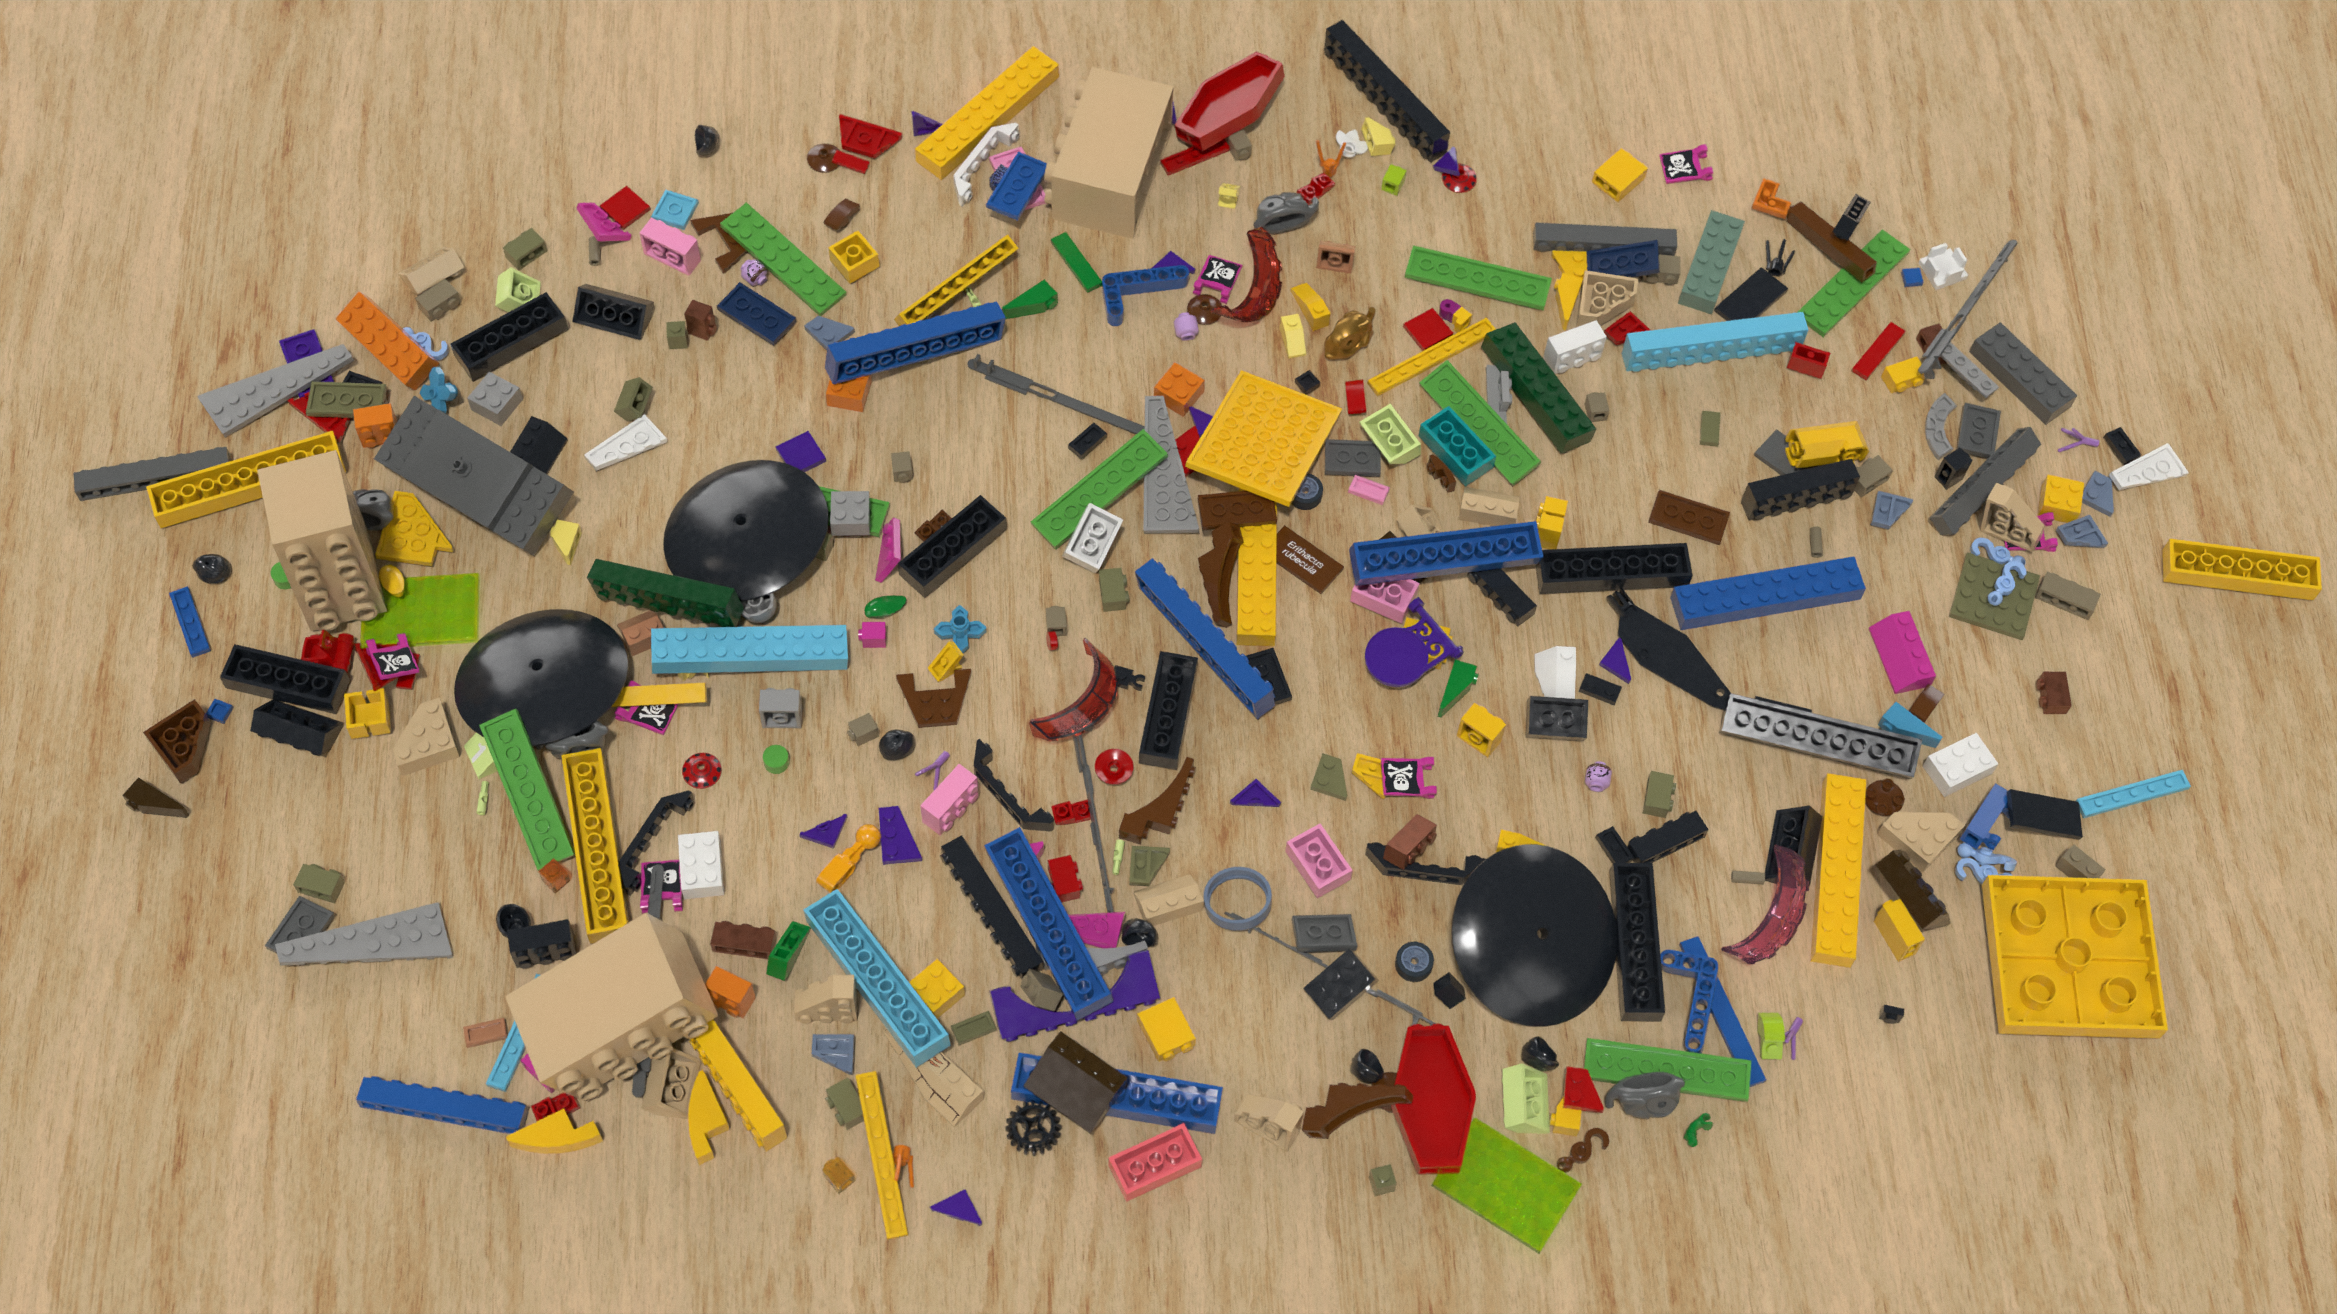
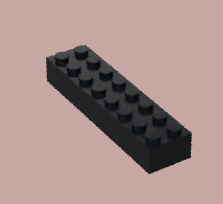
[1535,543,1693,594]
[1609,863,1665,1022]

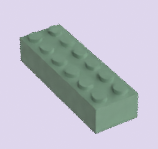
[1678,210,1745,315]

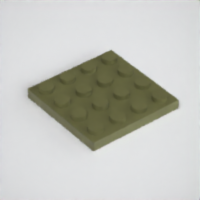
[1949,552,2040,640]

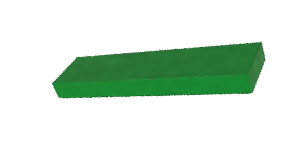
[1051,232,1102,293]

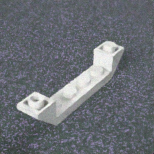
[954,123,1020,207]

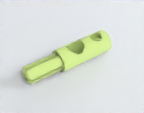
[965,287,981,307]
[476,781,489,815]
[1112,840,1125,875]

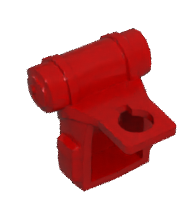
[301,629,355,673]

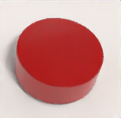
[1046,631,1058,651]

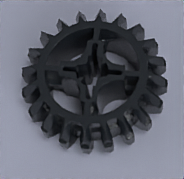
[1005,1100,1062,1156]

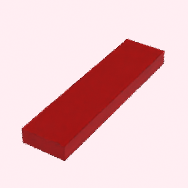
[1160,139,1230,176]
[1851,322,1906,381]

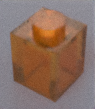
[538,858,570,894]

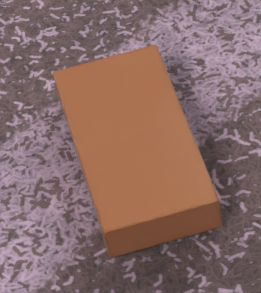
[463,1018,508,1048]

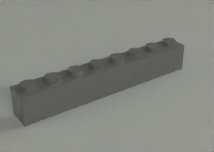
[1533,222,1678,256]
[1929,427,2041,535]
[73,447,231,501]

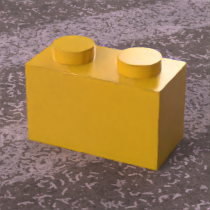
[1881,356,1925,394]

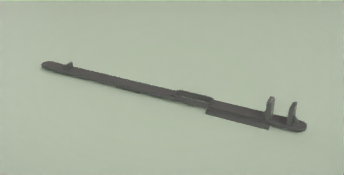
[1918,240,2018,379]
[967,354,1145,434]
[1071,704,1114,913]
[632,864,664,1098]
[1224,911,1436,1026]

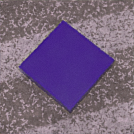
[775,431,826,472]

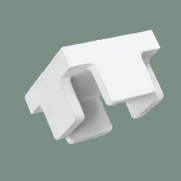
[1918,243,1968,290]

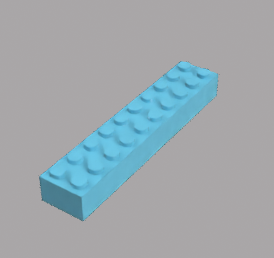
[1621,312,1809,372]
[651,625,848,674]
[803,889,951,1068]

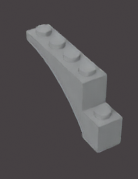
[1036,941,1148,976]

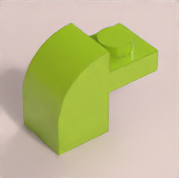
[1757,1013,1785,1059]

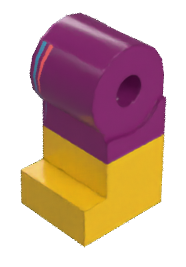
[1439,299,1472,333]

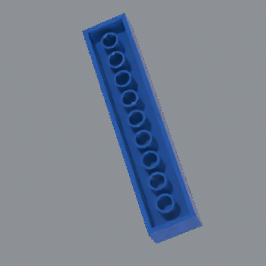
[825,301,1006,384]
[1349,521,1543,586]
[1670,556,1866,630]
[1135,558,1275,719]
[984,827,1113,1020]
[1011,1052,1223,1134]

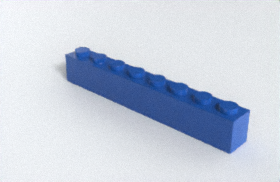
[356,1076,528,1134]

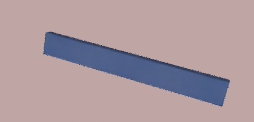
[1679,936,1766,1088]

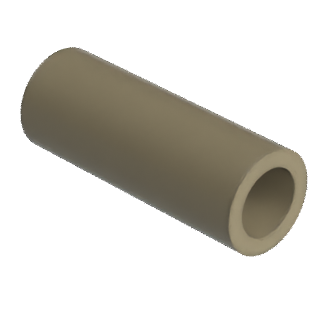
[589,236,600,266]
[1810,526,1823,558]
[1731,870,1765,885]

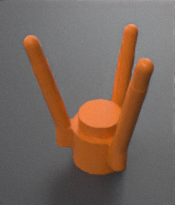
[1316,140,1346,177]
[877,1145,914,1193]

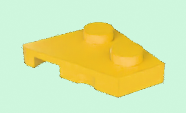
[1551,250,1587,279]
[1352,753,1385,799]

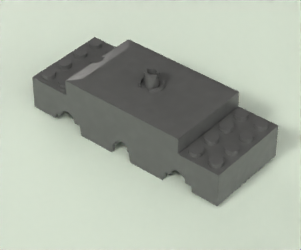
[374,396,574,556]

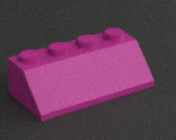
[1869,611,1936,694]

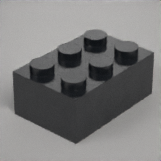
[1526,696,1588,741]
[507,919,577,969]
[1303,948,1379,1020]

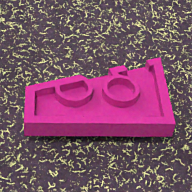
[576,203,632,242]
[875,517,901,583]
[1068,912,1125,948]

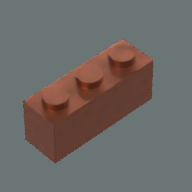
[1383,814,1437,869]
[710,921,777,959]

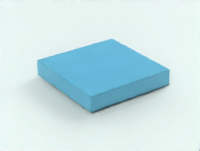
[651,189,699,230]

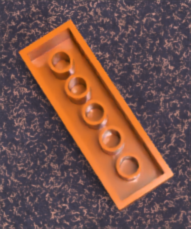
[336,291,439,391]

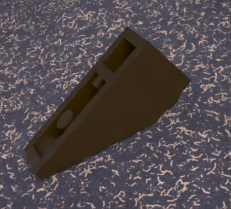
[122,777,189,818]

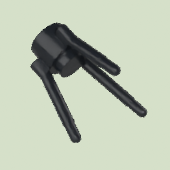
[1766,239,1795,277]

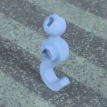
[403,327,449,360]
[1970,538,2026,567]
[1988,561,2026,606]
[1957,843,2017,871]
[1955,858,2013,884]

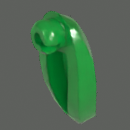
[864,595,906,618]

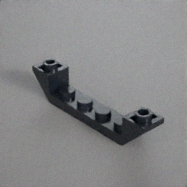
[973,739,1054,832]
[619,790,694,896]
[1365,842,1486,886]

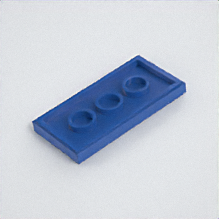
[986,151,1047,221]

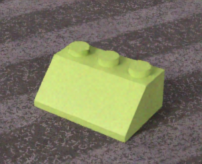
[1359,404,1421,464]
[1502,1063,1550,1134]

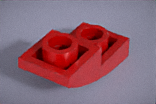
[1296,172,1335,205]
[1345,380,1367,415]
[1051,799,1091,825]
[531,1093,581,1121]

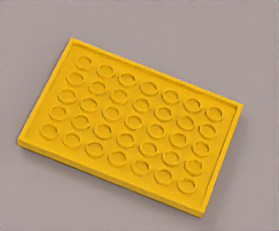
[1185,370,1342,507]

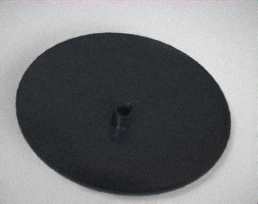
[663,460,829,601]
[454,609,628,746]
[1452,844,1617,1027]

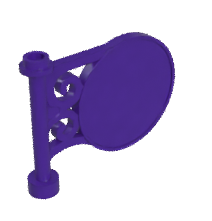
[1365,597,1464,687]

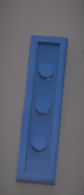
[169,586,211,658]

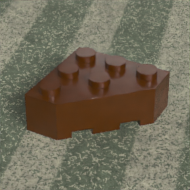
[143,699,211,784]

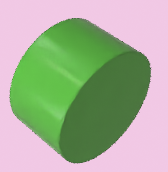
[271,562,291,590]
[763,745,789,774]

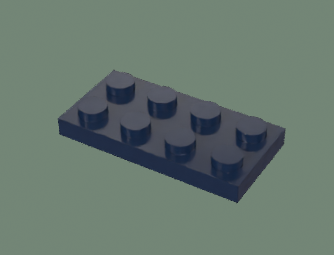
[1587,240,1660,277]
[717,282,797,346]

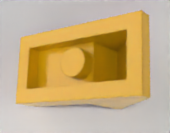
[928,641,964,682]

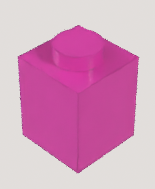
[858,622,886,648]

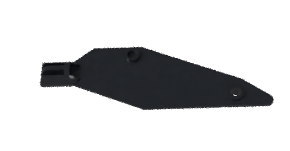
[1606,588,1731,710]

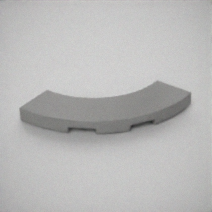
[1925,393,1957,460]

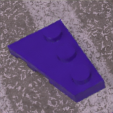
[879,806,922,865]

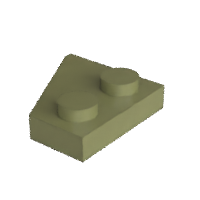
[1310,753,1347,801]
[1129,846,1170,886]

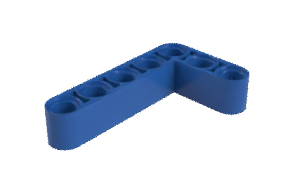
[1102,265,1189,326]
[1661,950,1718,1054]

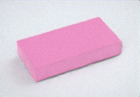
[1348,475,1390,505]

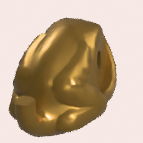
[1324,307,1376,360]

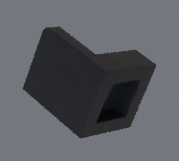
[1433,972,1466,1009]

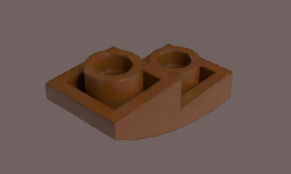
[824,198,860,230]
[1426,454,1456,493]
[914,509,952,542]
[1909,684,1944,723]

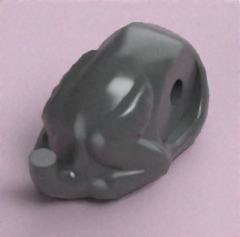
[1253,192,1319,234]
[353,489,394,530]
[536,721,608,759]
[1605,1072,1685,1119]

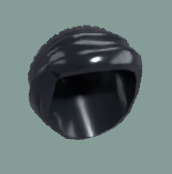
[695,125,719,155]
[192,554,232,584]
[879,729,915,761]
[496,904,531,938]
[1121,918,1158,947]
[1521,1036,1559,1072]
[1350,1048,1384,1084]

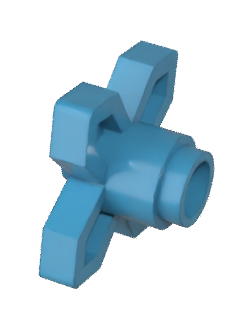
[420,367,458,413]
[934,605,986,653]

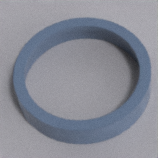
[1204,867,1272,931]

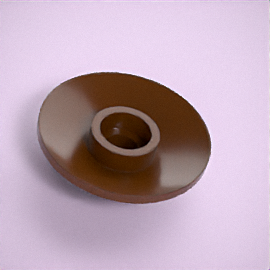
[807,143,840,173]
[1187,294,1223,325]

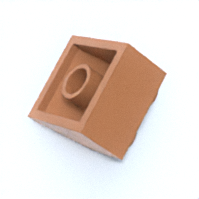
[1316,241,1356,274]
[617,610,663,656]

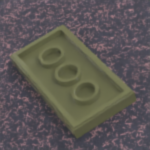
[306,381,387,418]

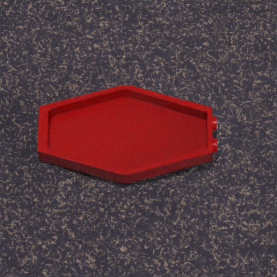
[1174,51,1285,151]
[1391,1023,1476,1174]

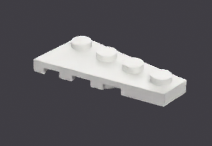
[584,414,667,471]
[2109,443,2189,490]

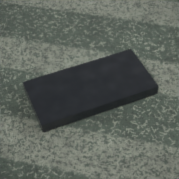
[1714,267,1788,321]
[2007,789,2083,840]

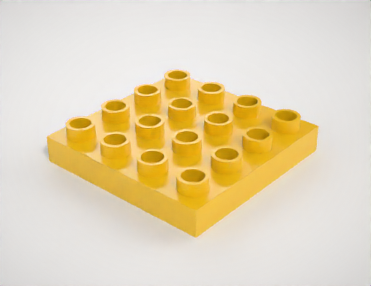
[1982,875,2168,1039]

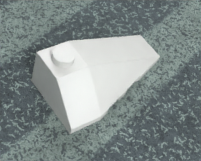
[1534,646,1576,699]

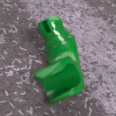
[1684,1113,1713,1147]

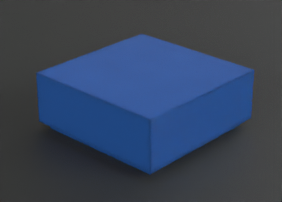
[1901,268,1924,287]
[206,699,234,724]

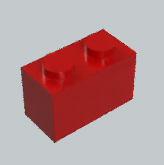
[1787,342,1831,379]
[1048,855,1083,903]

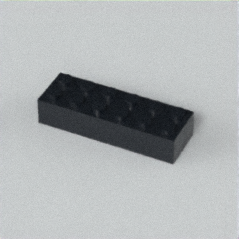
[450,292,568,381]
[1741,459,1860,521]
[898,495,1007,598]
[220,644,350,714]
[1139,651,1198,770]

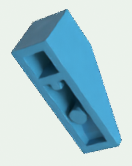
[1878,702,1943,748]

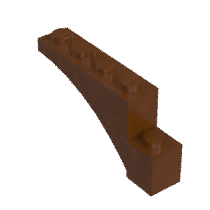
[1198,521,1244,628]
[1118,757,1196,845]
[1302,1083,1413,1139]

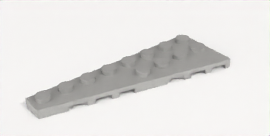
[197,344,354,438]
[1143,396,1199,534]
[275,902,453,966]

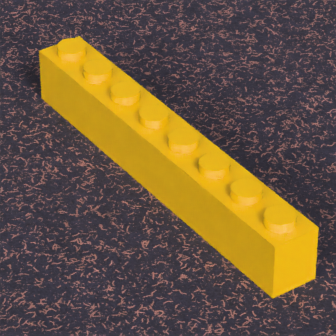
[894,234,1018,326]

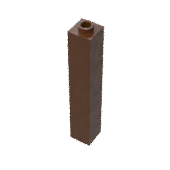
[1786,201,1877,282]

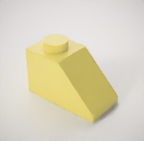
[1361,117,1395,156]
[1280,314,1306,358]
[550,520,582,565]

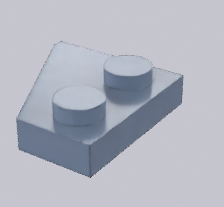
[804,316,855,350]
[2082,471,2114,517]
[1871,491,1913,530]
[2056,515,2108,548]
[812,1034,854,1075]

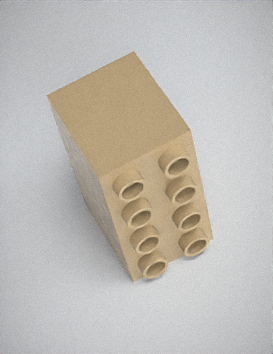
[1044,67,1174,239]
[257,450,387,631]
[505,913,719,1101]

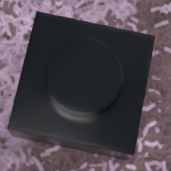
[1295,370,1321,395]
[1879,1004,1904,1024]

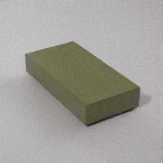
[1700,410,1721,447]
[951,1011,997,1046]

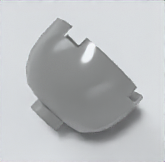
[741,593,777,623]

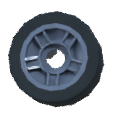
[1291,474,1323,510]
[1395,941,1434,982]

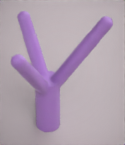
[2058,428,2099,452]
[915,751,950,790]
[1785,1017,1803,1060]

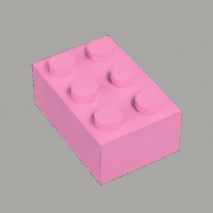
[640,218,701,276]
[1350,579,1420,624]
[920,764,979,836]
[1285,824,1353,898]

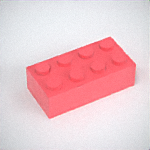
[1108,1123,1202,1202]

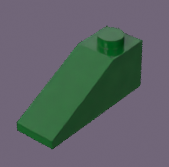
[1002,279,1058,320]
[1437,659,1479,718]
[766,921,811,981]

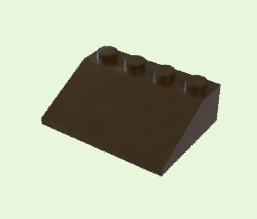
[1876,849,1951,929]
[1023,1031,1128,1134]

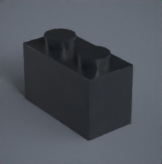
[1934,447,1972,490]

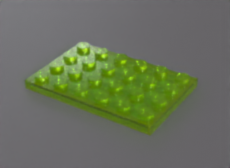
[360,573,479,648]
[1431,1117,1582,1254]

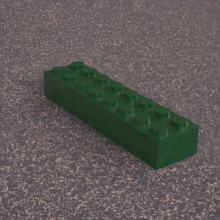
[1481,322,1596,454]
[587,559,744,627]

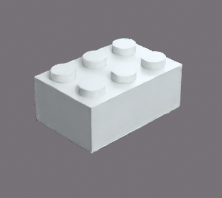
[1543,320,1606,374]
[1062,503,1123,573]
[1923,733,1998,797]
[678,831,724,899]

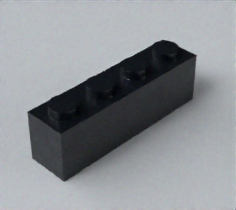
[1832,194,1871,241]
[1467,568,1537,627]
[1628,811,1709,863]

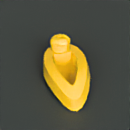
[379,565,405,597]

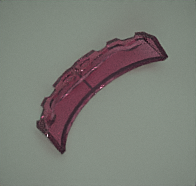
[1721,844,1809,964]

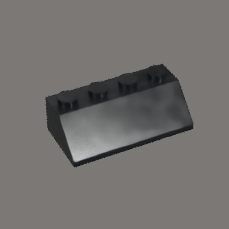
[572,284,654,340]
[510,416,568,475]
[250,699,344,755]
[1765,805,1823,888]

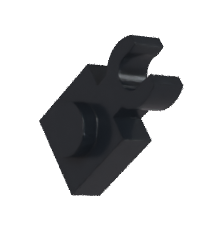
[1109,665,1145,691]

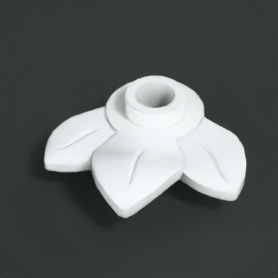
[1336,130,1368,158]

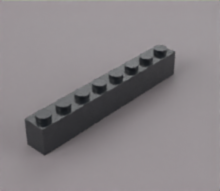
[940,835,1043,980]

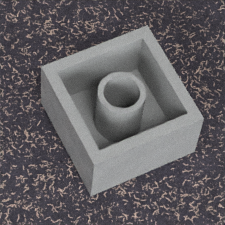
[467,372,523,426]
[830,491,870,536]
[759,688,803,728]

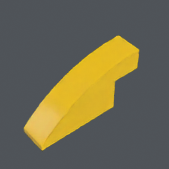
[688,1070,729,1165]
[506,1109,603,1154]

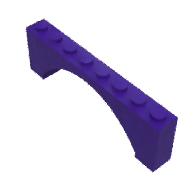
[989,950,1160,1042]

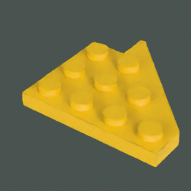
[375,491,453,566]

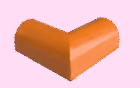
[1752,178,1792,220]

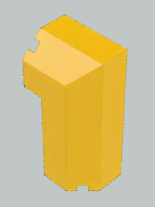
[1785,421,1869,468]

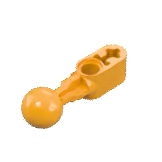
[816,824,881,893]

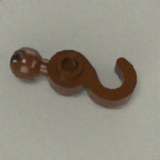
[1557,1128,1609,1173]

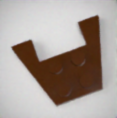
[690,213,749,274]
[896,669,971,728]

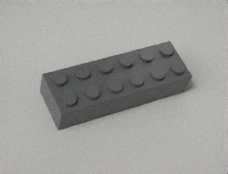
[1969,322,2077,425]

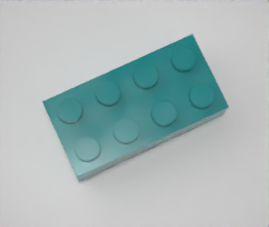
[1418,406,1496,487]

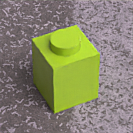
[1381,164,1407,196]

